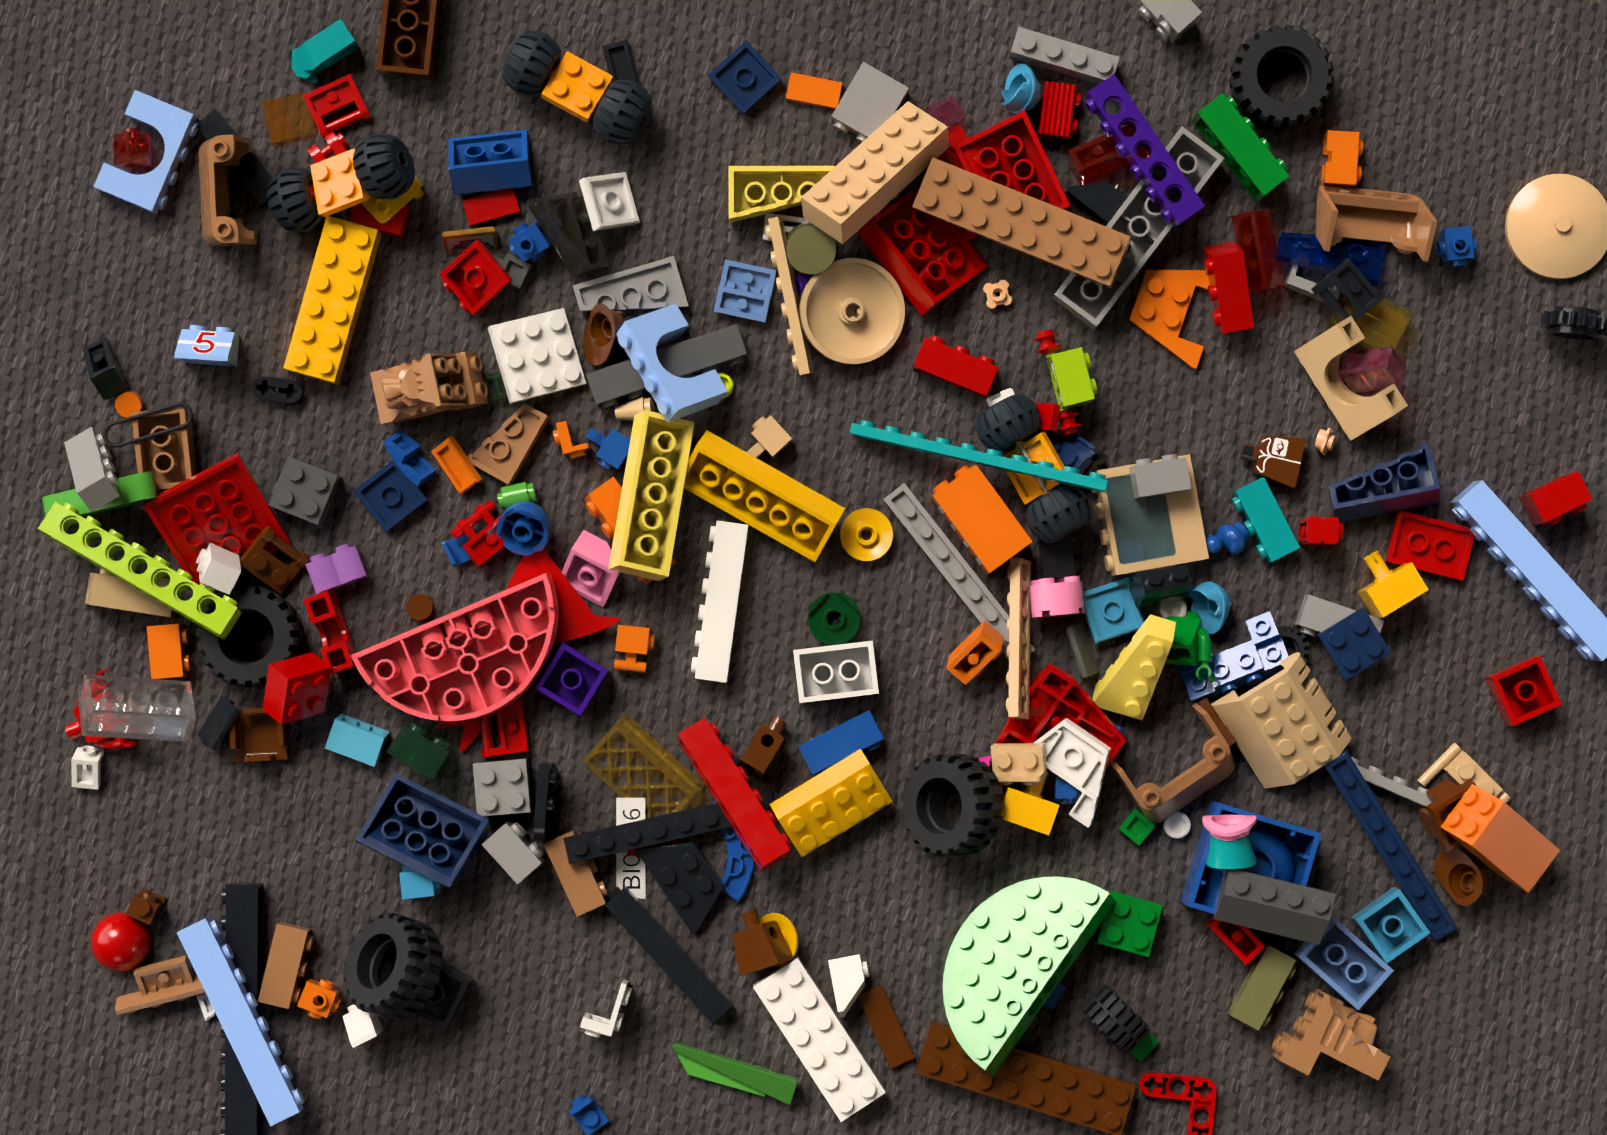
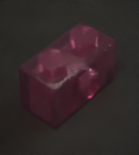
[1340,346,1407,393]

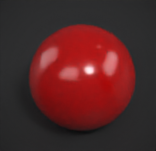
[91,912,152,972]

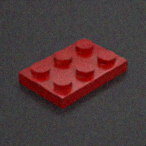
[1385,510,1475,581]

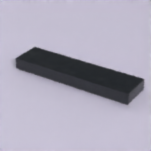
[197,108,273,207]

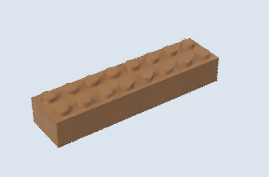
[912,157,1132,289]

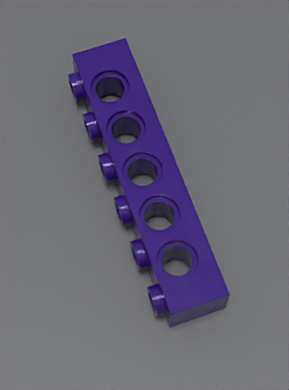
[1084,74,1205,228]

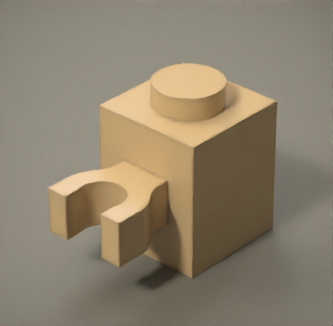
[746,415,792,458]

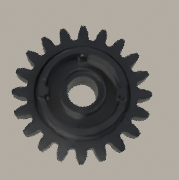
[1538,306,1607,340]

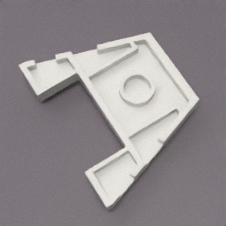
[1034,718,1111,828]

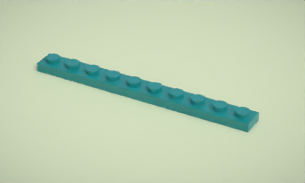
[850,420,1112,494]

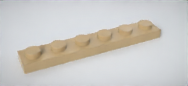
[765,217,814,375]
[1006,558,1031,720]

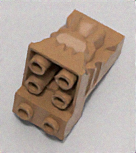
[370,351,488,424]
[1271,989,1390,1081]

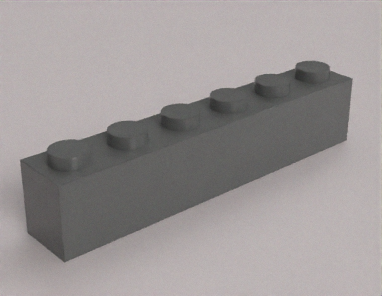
[586,324,747,409]

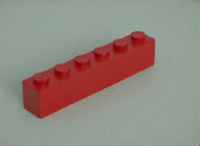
[677,718,791,872]

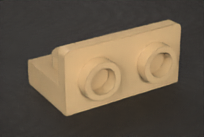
[991,743,1047,785]

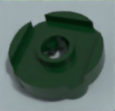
[808,592,860,645]

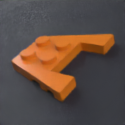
[1129,270,1210,369]

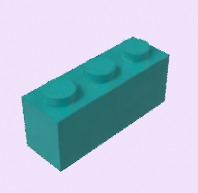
[1231,477,1300,563]

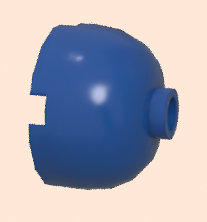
[497,501,551,556]

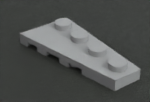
[573,256,689,312]

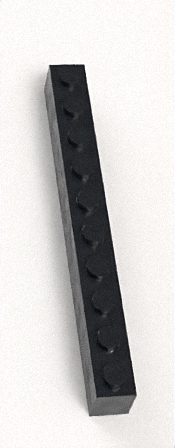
[220,883,262,1135]

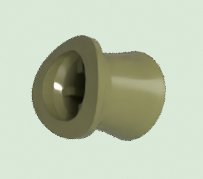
[786,222,836,274]

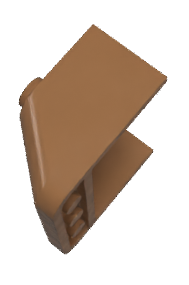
[1316,185,1437,262]
[1110,703,1235,823]

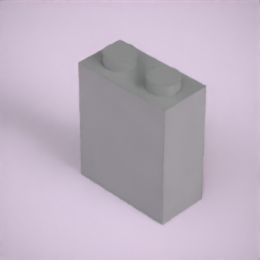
[831,62,909,143]

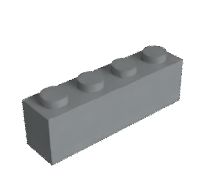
[1009,27,1120,85]
[64,427,120,512]

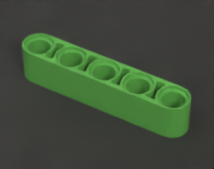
[42,472,157,517]

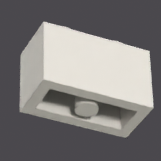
[196,543,241,595]

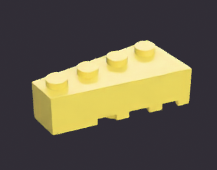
[729,166,835,223]
[1092,615,1176,720]

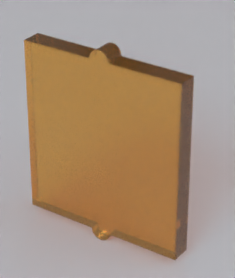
[261,91,317,144]

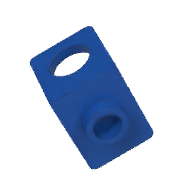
[441,529,478,567]

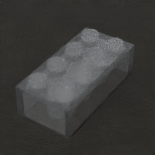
[78,674,196,742]

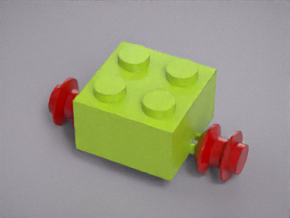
[1033,329,1098,436]

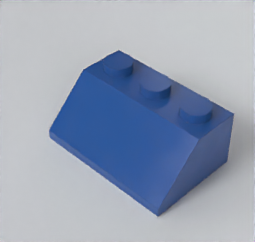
[449,129,532,195]

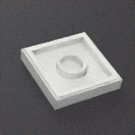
[579,172,640,231]

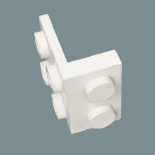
[580,980,632,1038]

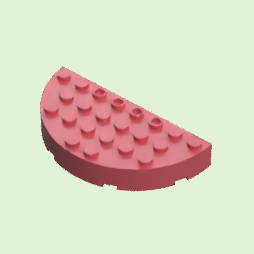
[351,573,559,721]

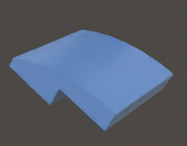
[714,259,777,322]

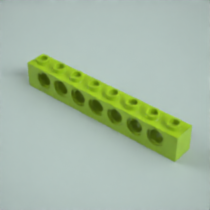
[38,502,241,640]

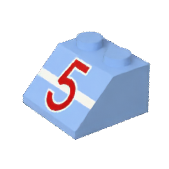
[174,325,239,367]

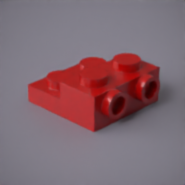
[439,240,513,315]

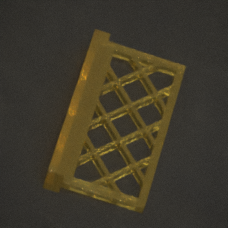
[582,713,704,819]

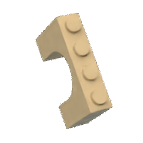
[1294,316,1408,441]

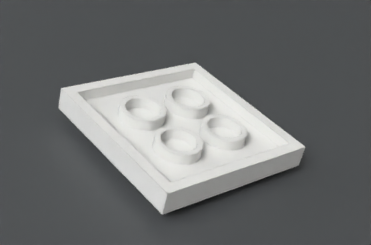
[488,308,586,404]

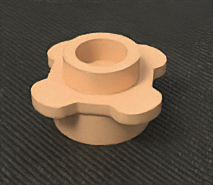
[983,280,1012,309]
[1315,428,1336,456]

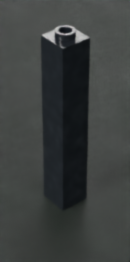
[605,886,733,1024]

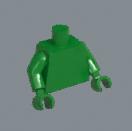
[1165,611,1216,683]

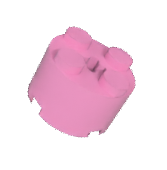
[1029,576,1085,618]

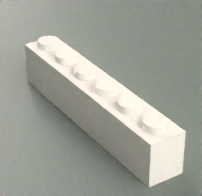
[691,521,749,683]

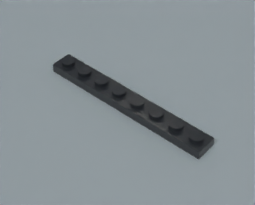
[563,791,776,864]

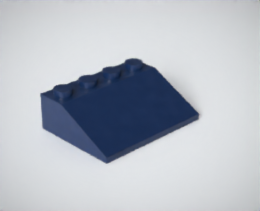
[355,773,490,889]

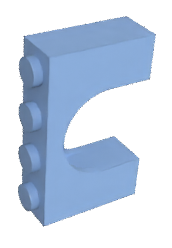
[94,90,199,215]
[616,303,728,422]

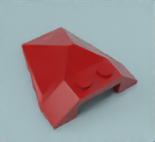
[994,663,1127,771]

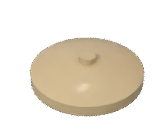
[1505,174,1607,280]
[799,258,905,364]

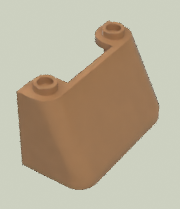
[198,135,257,246]

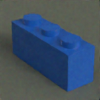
[798,710,884,775]

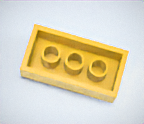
[770,749,893,857]

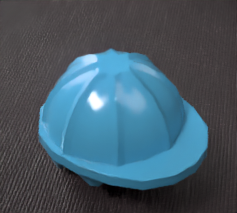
[1002,64,1042,114]
[1189,581,1232,634]

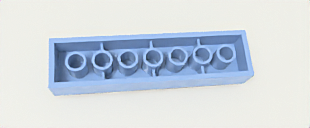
[1450,480,1607,661]

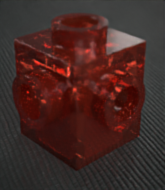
[112,128,153,169]

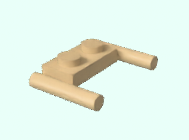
[1417,743,1511,803]

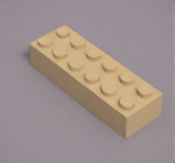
[801,101,949,244]

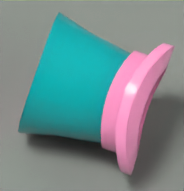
[1202,815,1257,869]

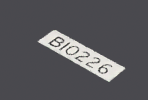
[616,798,646,899]

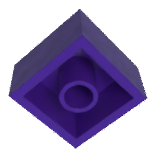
[535,643,610,716]

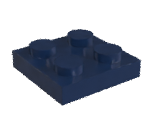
[708,40,782,115]
[353,460,428,533]
[1317,607,1391,680]

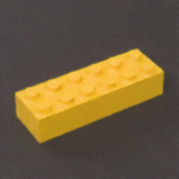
[283,216,382,385]
[684,430,846,562]

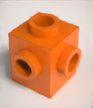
[297,979,342,1020]

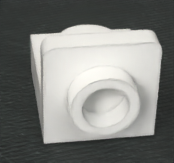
[71,746,104,790]

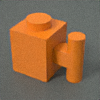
[614,625,655,673]

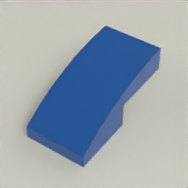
[383,430,437,487]

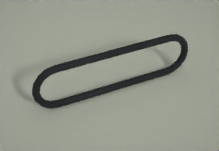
[103,402,193,448]

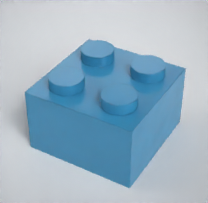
[1350,887,1430,964]

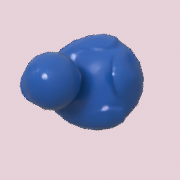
[1206,522,1250,555]

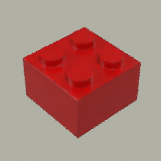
[1519,471,1593,527]
[263,652,332,725]
[1485,656,1562,726]

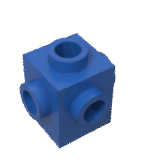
[509,219,553,262]
[1437,226,1477,267]

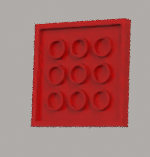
[143,453,291,585]

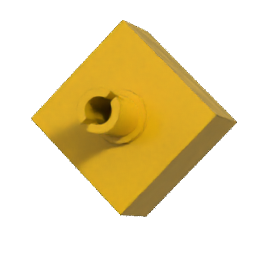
[1357,550,1429,618]
[1001,772,1059,835]

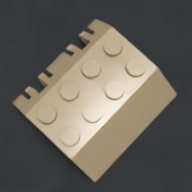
[1211,652,1352,789]

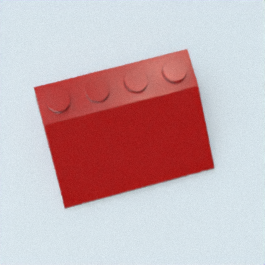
[953,110,1072,211]
[857,185,988,316]

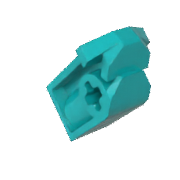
[292,19,359,84]

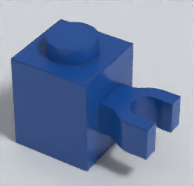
[586,428,630,472]

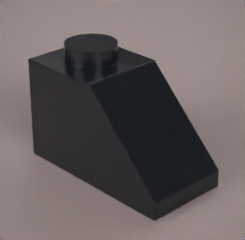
[1065,182,1128,226]
[83,337,128,400]

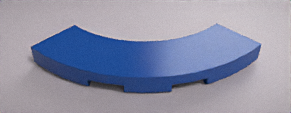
[713,800,754,902]

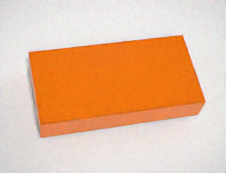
[786,73,842,109]
[431,436,482,495]

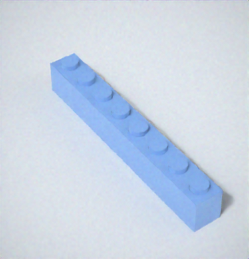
[176,916,304,1126]

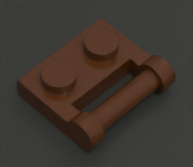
[240,526,310,594]

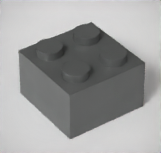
[269,456,342,526]

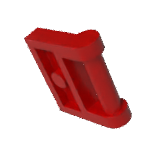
[303,74,371,140]
[479,699,529,757]

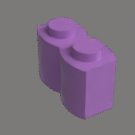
[305,543,369,594]

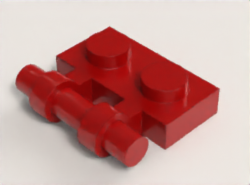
[450,500,504,568]

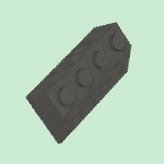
[1213,869,1336,945]

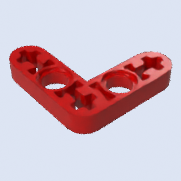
[1138,1071,1216,1135]

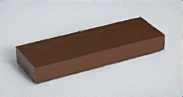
[858,984,914,1069]

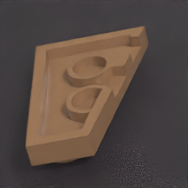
[467,403,550,485]

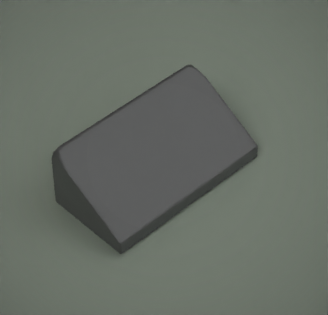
[1065,623,1099,678]

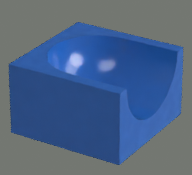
[1180,800,1322,914]

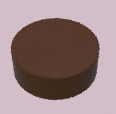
[406,594,434,620]

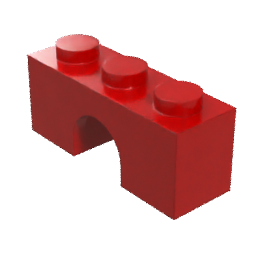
[303,590,356,674]

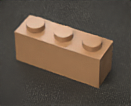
[544,830,609,917]
[258,922,314,1009]

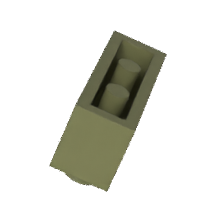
[1227,943,1297,1031]

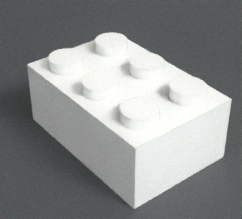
[793,641,879,703]

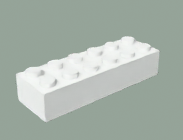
[753,955,886,1122]

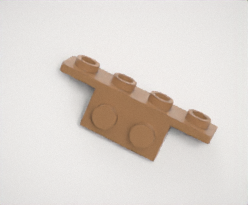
[115,955,206,1015]

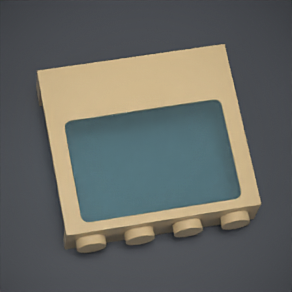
[1092,454,1209,576]

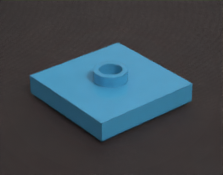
[1083,577,1144,644]

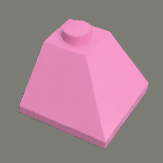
[562,530,620,607]

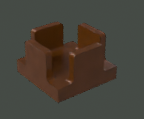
[229,708,289,762]
[1419,780,1476,852]

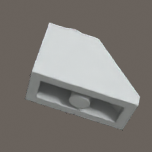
[828,954,869,1017]
[342,1005,384,1048]

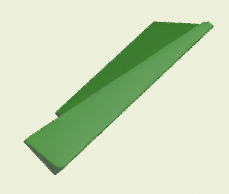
[672,1042,798,1104]

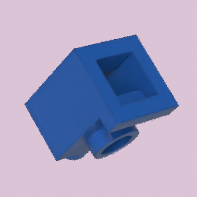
[1053,777,1082,804]

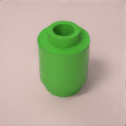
[497,482,538,509]

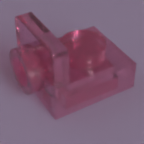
[924,95,966,128]

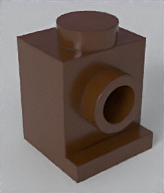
[126,888,167,925]

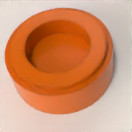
[115,390,143,418]

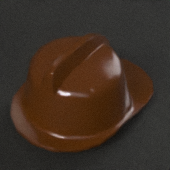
[583,304,625,366]
[1435,848,1488,906]

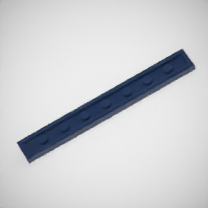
[1324,750,1458,942]

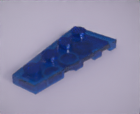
[1275,232,1386,287]

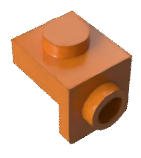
[553,421,591,459]

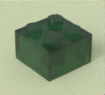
[387,722,455,780]

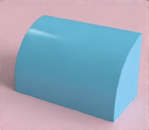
[325,713,390,767]

